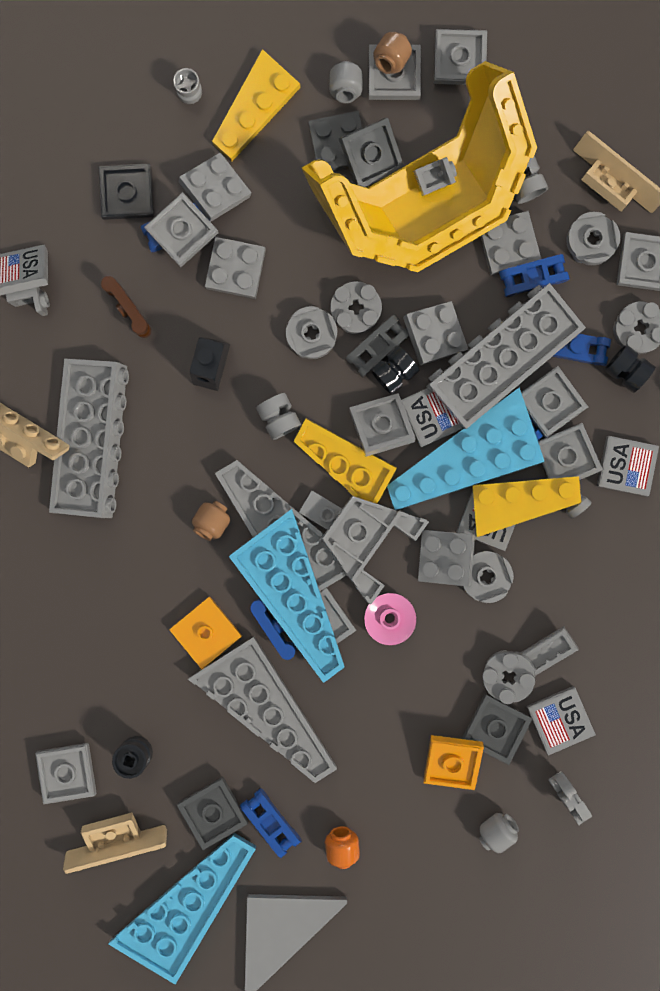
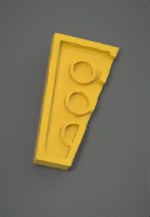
[212,49,300,162]
[293,418,397,504]
[472,476,581,537]

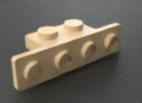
[574,131,660,213]
[0,403,69,467]
[63,813,167,874]

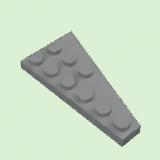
[215,460,347,591]
[188,636,337,783]

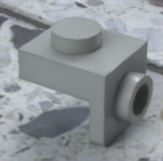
[413,157,457,196]
[5,287,50,316]

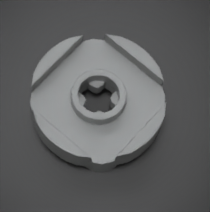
[566,212,620,265]
[331,281,382,334]
[613,301,660,354]
[286,306,337,359]
[462,551,514,603]
[483,650,535,704]
[548,771,592,825]

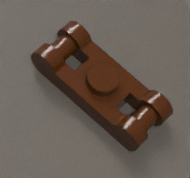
[101,276,151,338]

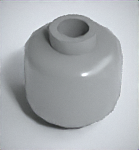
[329,61,363,103]
[479,813,519,853]

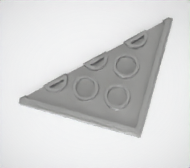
[245,894,347,991]

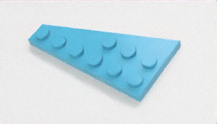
[387,387,545,510]
[229,509,345,683]
[108,833,256,984]

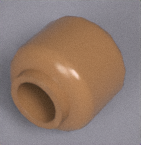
[373,32,412,74]
[191,501,230,541]

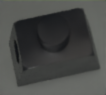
[190,337,230,391]

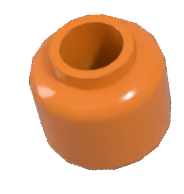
[325,826,360,869]

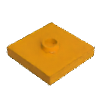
[169,596,243,669]
[423,735,484,790]

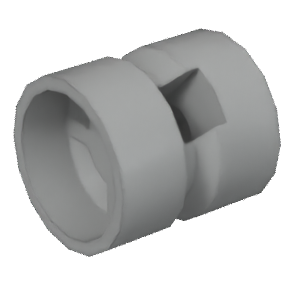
[514,156,549,204]
[256,393,302,440]

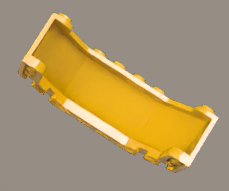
[302,61,537,272]

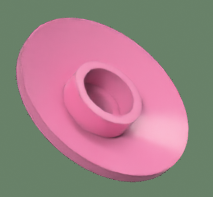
[364,593,416,645]

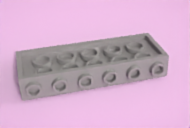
[426,283,586,429]
[49,359,129,518]

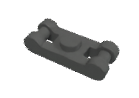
[345,314,409,378]

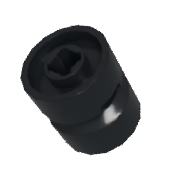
[605,344,656,393]
[370,346,420,395]
[112,736,153,779]

